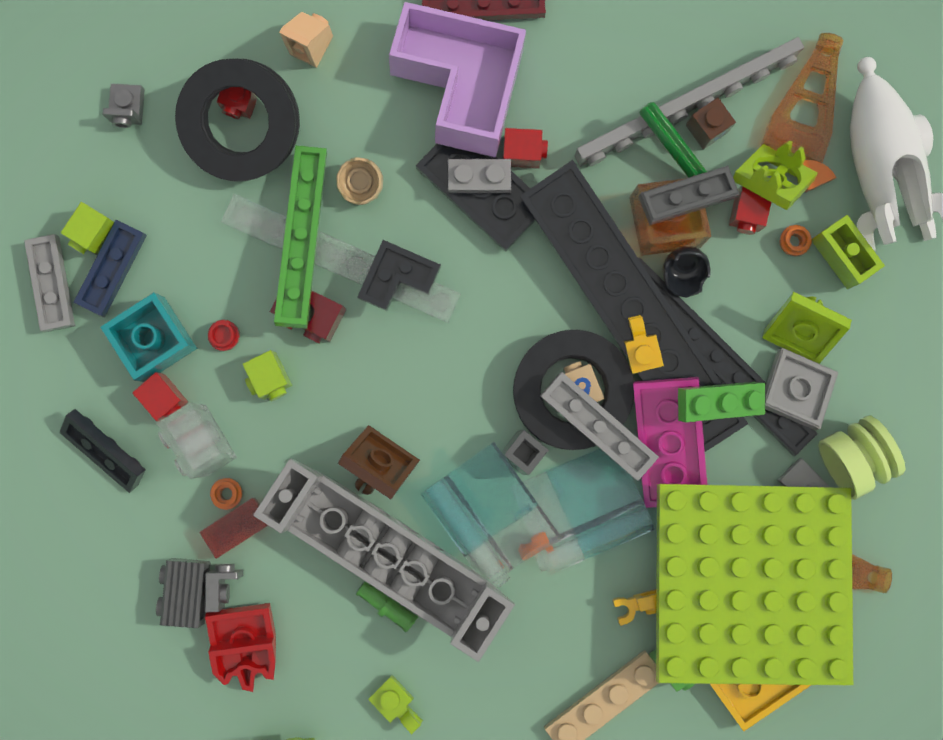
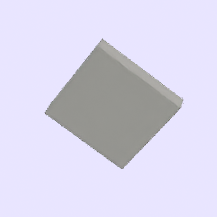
[765,348,838,431]

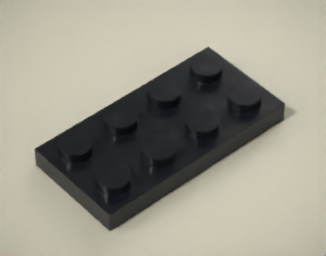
[416,144,535,252]

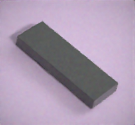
[638,166,740,226]

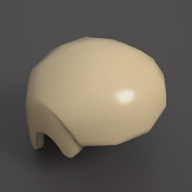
[336,157,383,205]

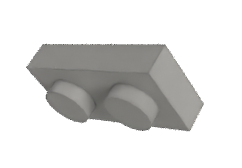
[448,159,511,193]

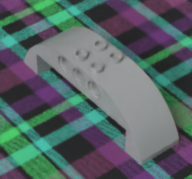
[253,459,515,662]

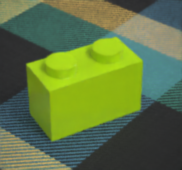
[812,215,885,289]

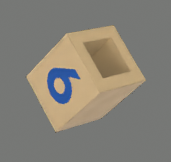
[563,361,604,402]

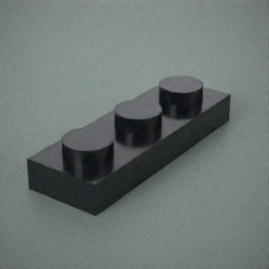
[59,409,146,493]

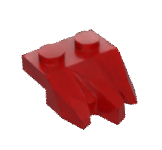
[205,603,276,692]

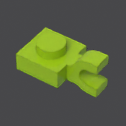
[368,675,423,735]

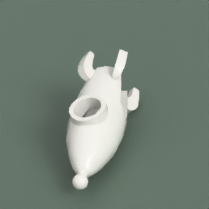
[850,57,943,251]

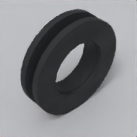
[175,58,300,181]
[513,330,634,450]

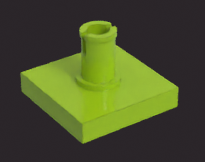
[762,291,852,364]

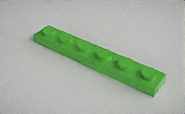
[274,145,327,329]

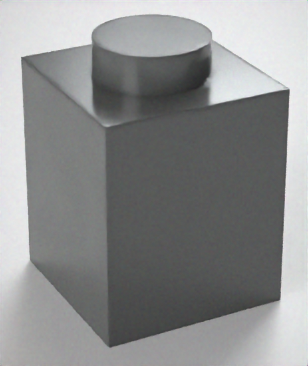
[499,430,549,475]

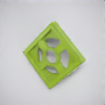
[733,141,818,210]

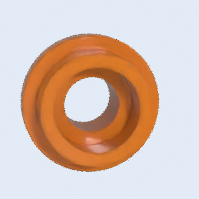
[779,225,812,256]
[210,478,243,510]

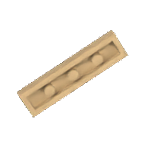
[544,650,659,740]

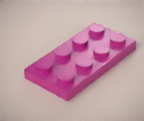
[633,377,708,508]

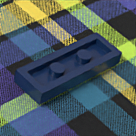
[73,220,147,317]

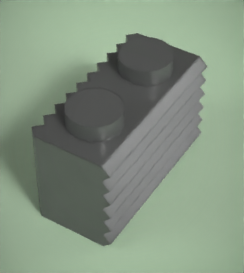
[156,558,211,628]

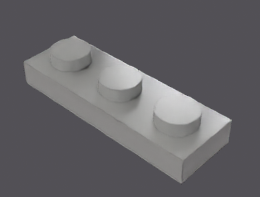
[24,234,75,332]

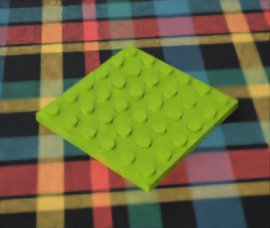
[656,484,854,685]

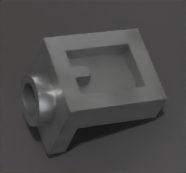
[102,84,145,128]
[205,564,243,612]

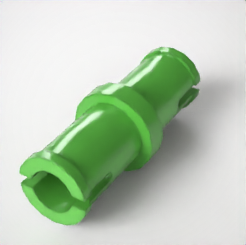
[356,581,418,632]

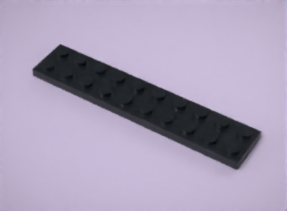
[520,160,748,452]

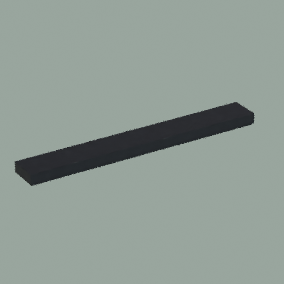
[638,257,818,456]

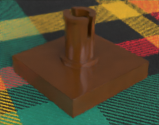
[338,425,420,500]

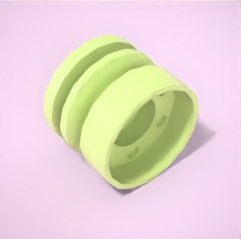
[818,415,906,500]

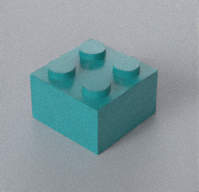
[100,292,198,382]

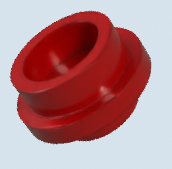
[208,320,240,351]

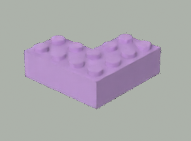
[389,2,526,157]

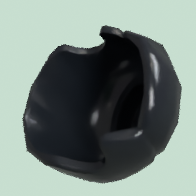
[662,246,711,298]

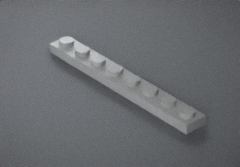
[574,37,804,167]

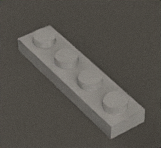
[540,372,659,481]

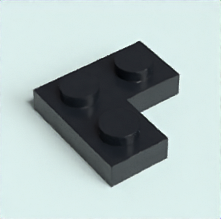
[357,240,441,311]

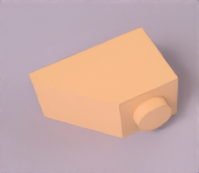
[279,12,333,68]

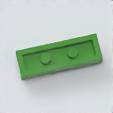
[678,382,765,422]

